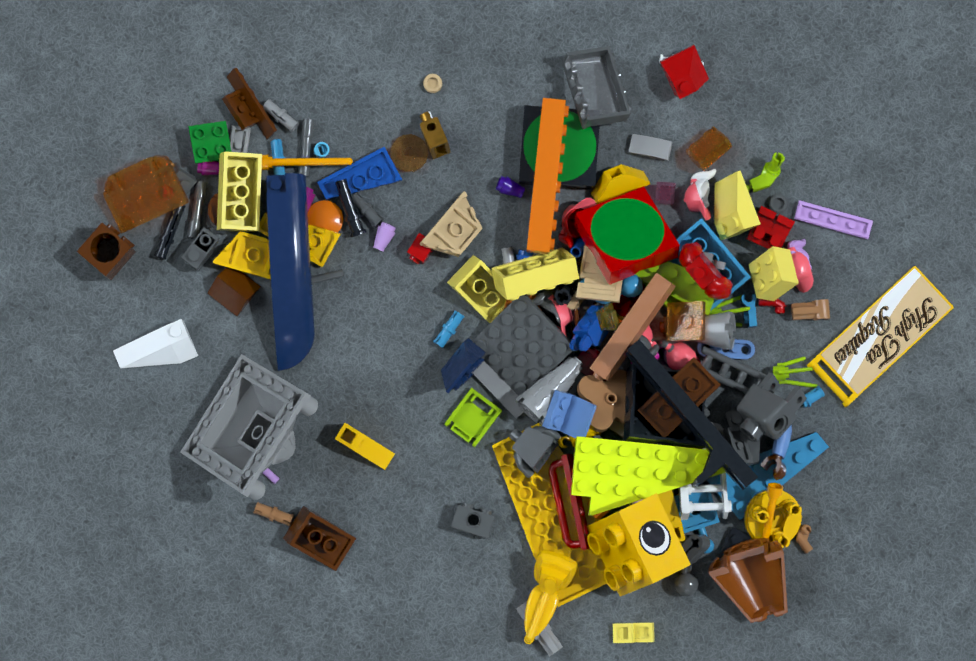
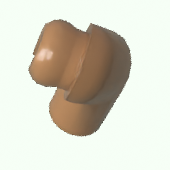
[796,524,813,554]

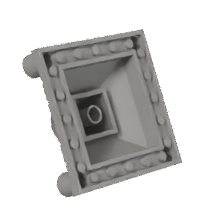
[180,354,318,500]

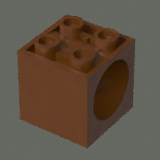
[77,223,136,280]

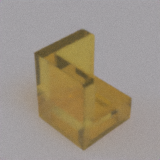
[596,303,626,331]

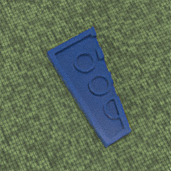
[317,147,403,200]

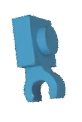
[741,294,757,328]

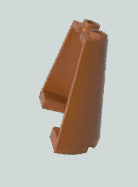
[708,538,788,623]

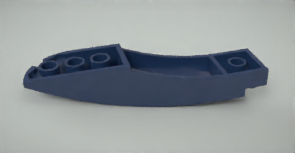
[266,173,315,371]

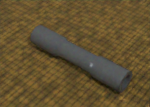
[298,119,314,177]
[187,181,207,239]

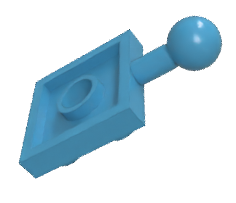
[673,492,720,554]

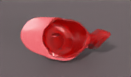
[558,197,597,248]

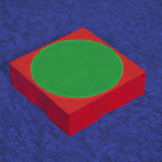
[574,186,680,285]

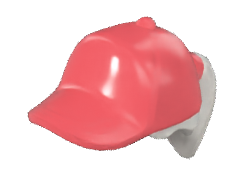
[684,169,716,220]

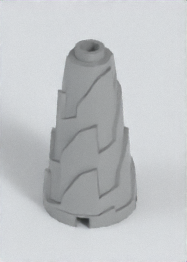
[515,356,583,426]

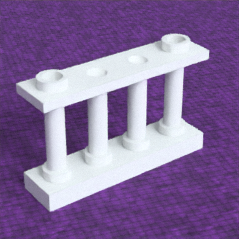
[678,448,732,520]

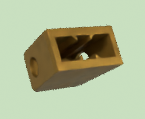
[420,111,451,160]

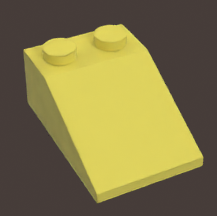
[714,171,760,240]
[447,255,507,323]

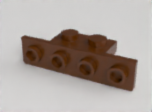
[222,68,277,140]

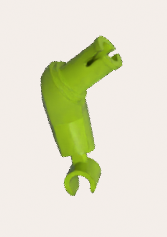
[746,152,785,193]

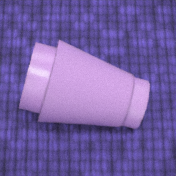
[373,222,396,252]

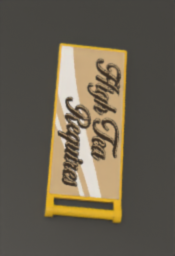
[806,266,954,408]

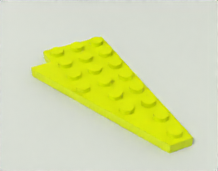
[571,436,725,516]

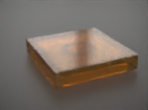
[667,301,706,342]

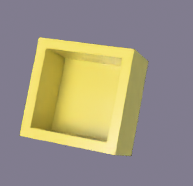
[748,246,799,301]

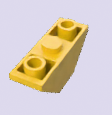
[591,164,650,204]

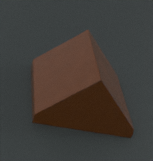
[207,268,261,317]

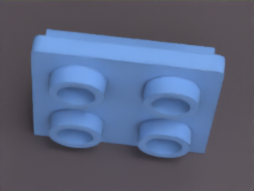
[542,390,597,439]

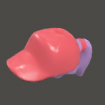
[787,239,814,293]

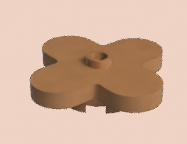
[577,370,627,432]

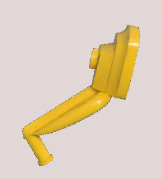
[524,550,578,644]

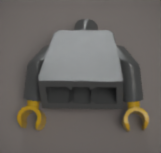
[509,426,571,487]

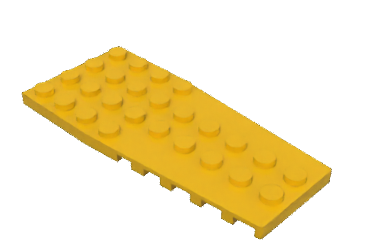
[492,423,607,607]

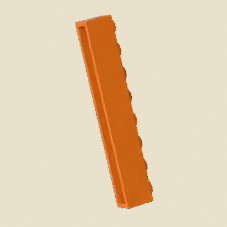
[526,98,569,255]

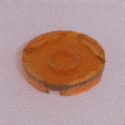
[390,134,428,172]

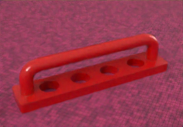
[549,453,590,550]

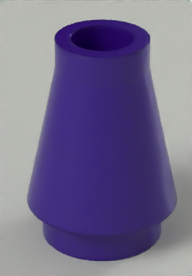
[495,176,525,198]

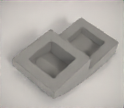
[629,134,672,161]

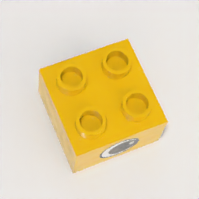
[587,493,691,597]

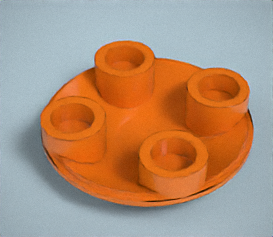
[308,200,343,232]

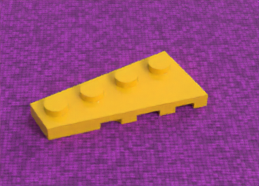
[259,212,341,267]

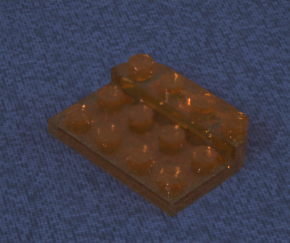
[103,155,189,234]

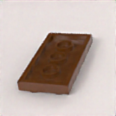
[637,357,721,437]

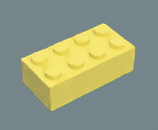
[217,152,262,232]
[491,247,579,300]

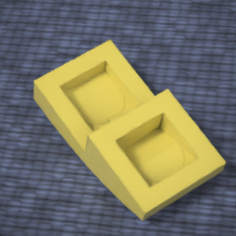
[613,622,655,643]

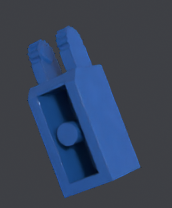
[569,305,615,351]

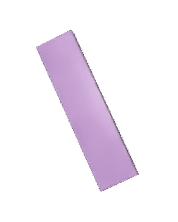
[794,200,873,240]

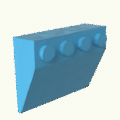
[669,218,751,310]

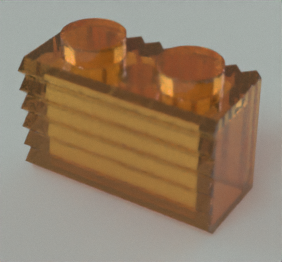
[686,126,732,172]

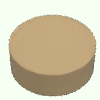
[423,74,442,93]

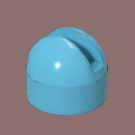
[314,142,329,158]

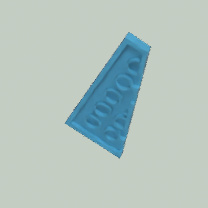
[707,432,829,520]

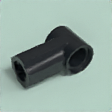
[554,284,577,305]

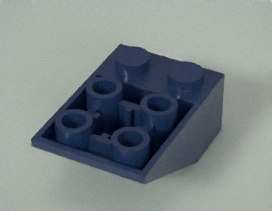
[441,338,486,393]

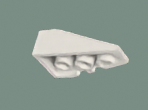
[113,319,198,368]

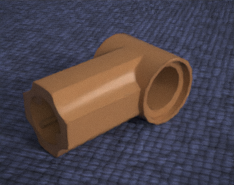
[791,299,830,321]

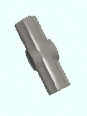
[516,601,563,657]

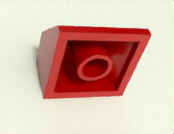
[660,45,709,99]

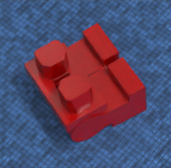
[746,206,795,249]

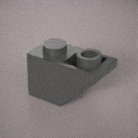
[181,228,219,271]

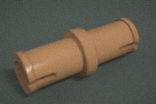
[253,502,294,526]

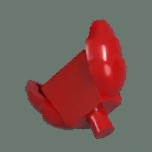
[679,242,733,300]

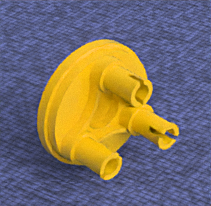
[744,490,802,548]

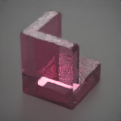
[655,182,676,205]

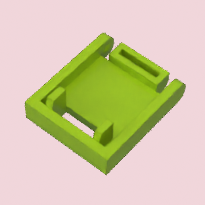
[444,387,502,447]

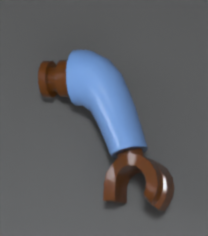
[760,425,792,481]

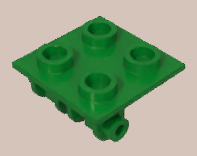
[188,121,232,164]

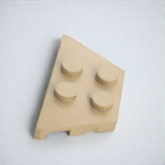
[419,191,482,257]

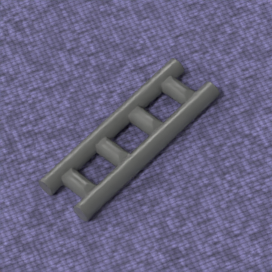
[701,346,767,394]

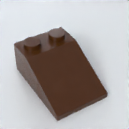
[283,506,356,571]

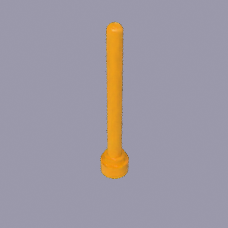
[262,155,353,170]
[762,483,783,539]

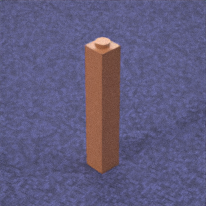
[590,273,676,381]

